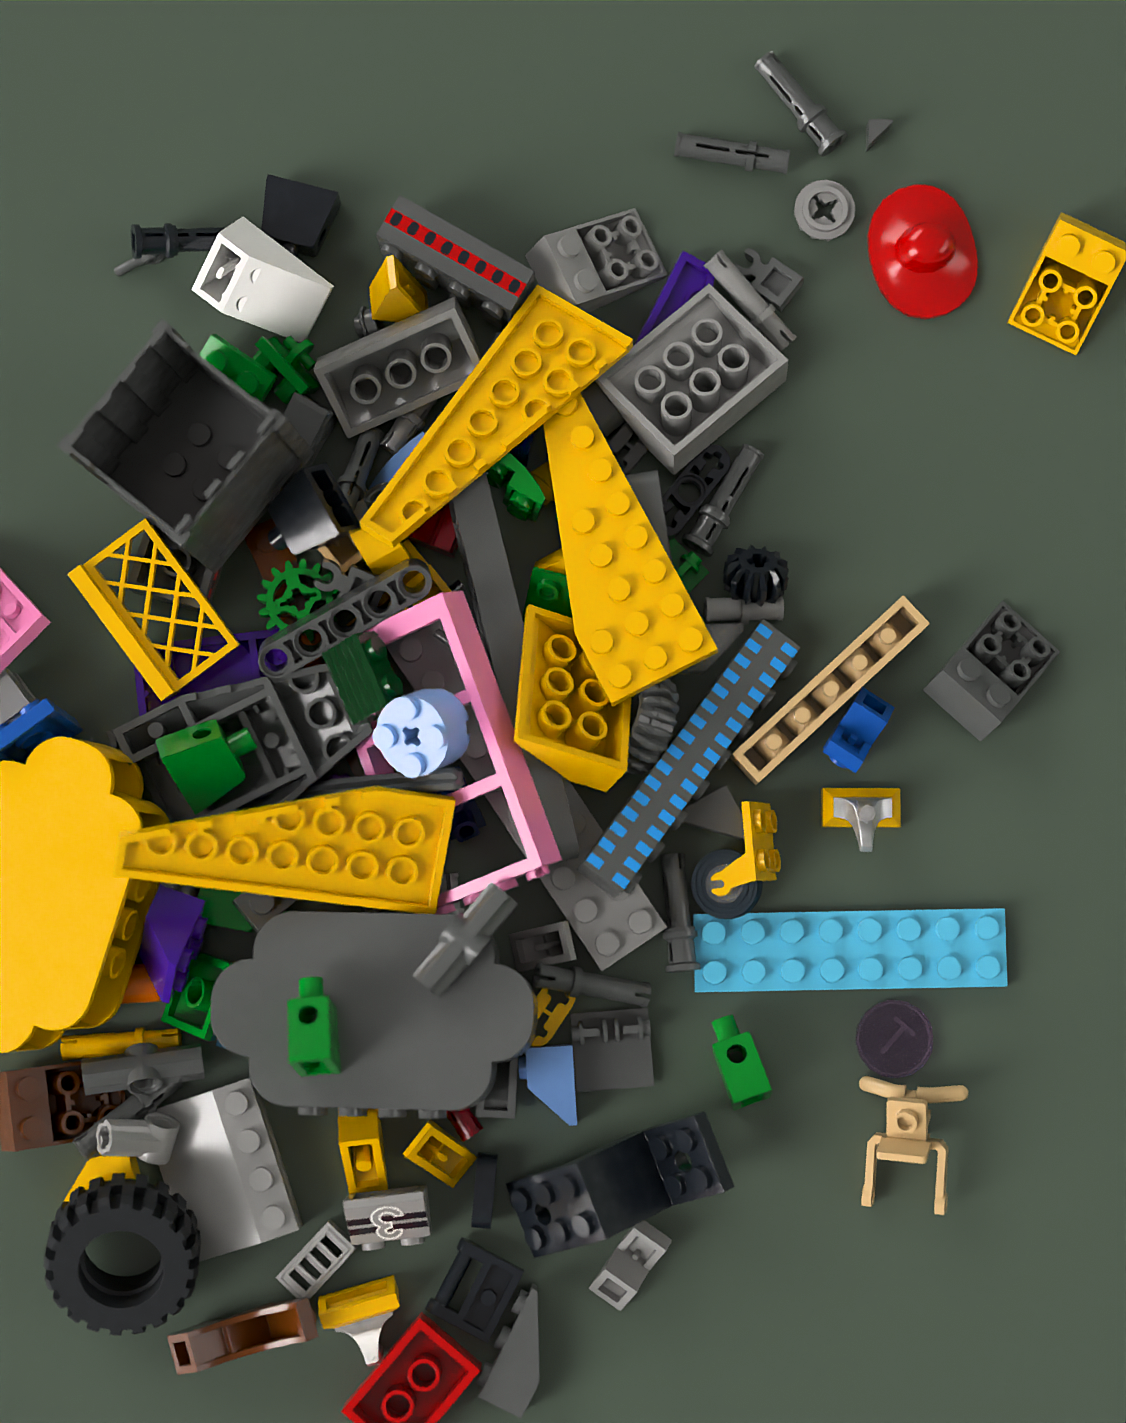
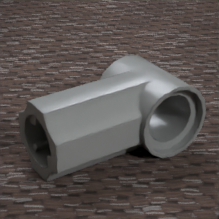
[96,1112,180,1165]

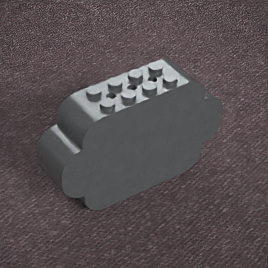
[211,911,538,1118]

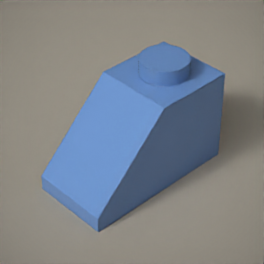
[518,1044,577,1126]

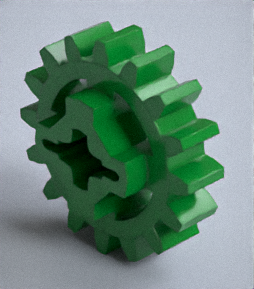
[257,559,340,644]

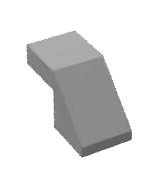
[588,1220,672,1312]

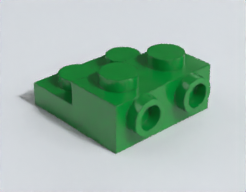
[199,334,278,403]

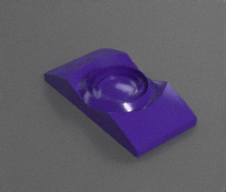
[134,628,287,716]

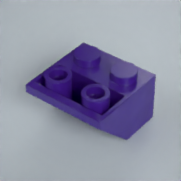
[139,884,208,1004]

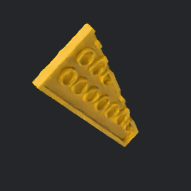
[359,284,633,548]

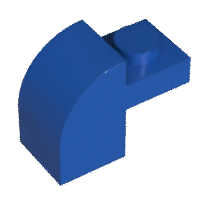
[823,687,895,773]

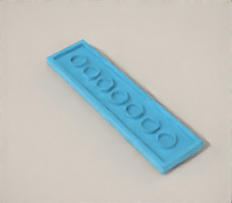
[693,908,1008,992]

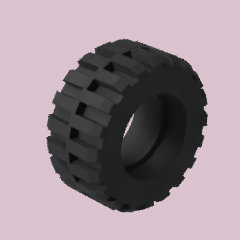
[44,1173,201,1336]

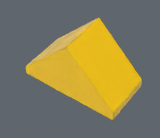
[369,255,428,322]
[403,1119,477,1188]

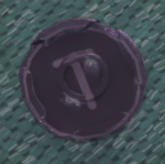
[855,1000,933,1078]

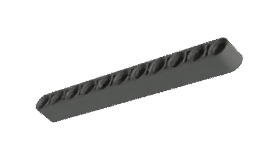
[448,472,579,863]

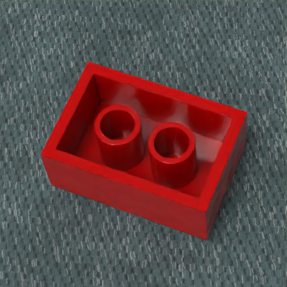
[341,1312,482,1423]

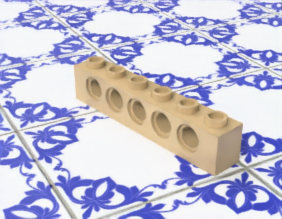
[729,595,930,786]

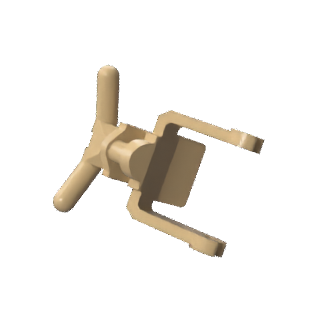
[859,1076,969,1215]

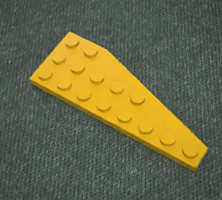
[543,393,718,707]
[113,786,456,914]

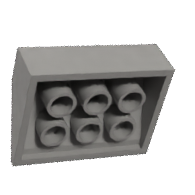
[595,284,789,475]
[143,1077,303,1262]

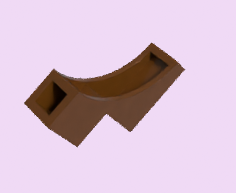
[167,1297,319,1375]

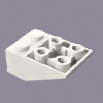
[192,217,334,342]

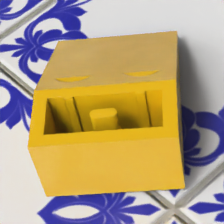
[1007,212,1126,355]

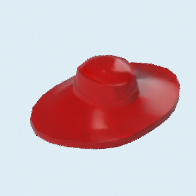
[867,184,978,319]

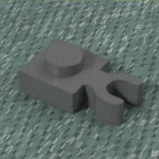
[734,248,804,312]
[314,559,384,607]

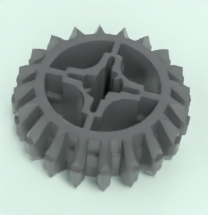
[625,678,679,775]

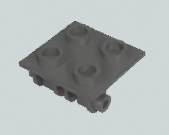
[570,1007,654,1092]

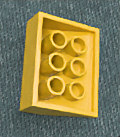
[514,604,631,792]

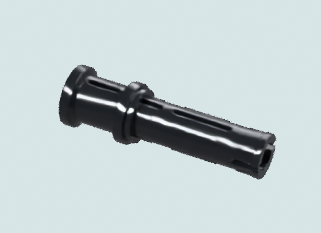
[131,223,226,259]

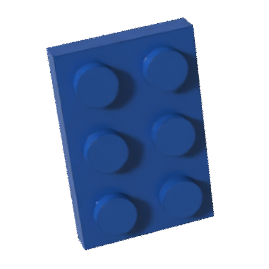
[0,698,83,763]

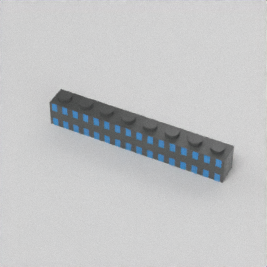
[576,619,800,898]

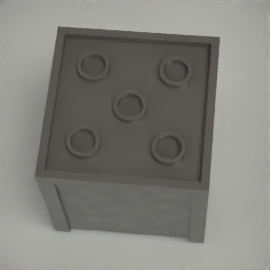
[57,318,314,574]

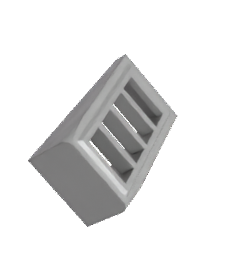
[275,1219,358,1299]

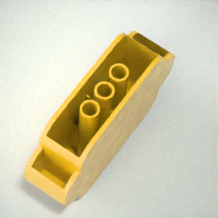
[0,737,170,1053]

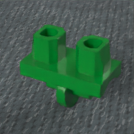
[252,335,321,404]

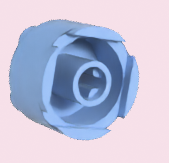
[373,688,470,778]

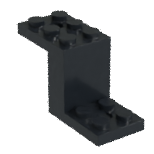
[506,1111,735,1258]

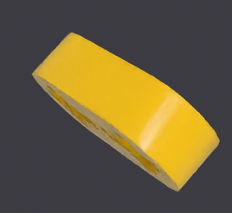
[531,988,576,1046]

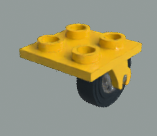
[691,801,781,919]

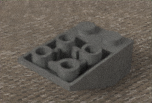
[923,600,1060,742]

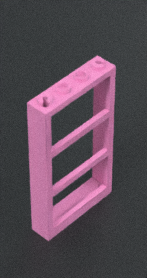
[322,591,562,914]

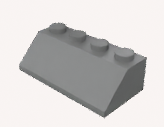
[314,296,482,438]

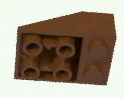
[0,1061,126,1152]

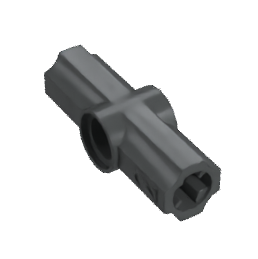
[413,881,518,998]
[81,1043,205,1095]

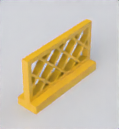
[67,518,241,701]

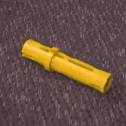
[60,1027,182,1060]

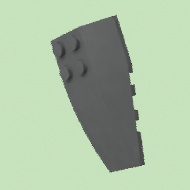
[112,663,374,823]

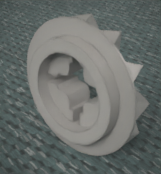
[794,180,855,241]

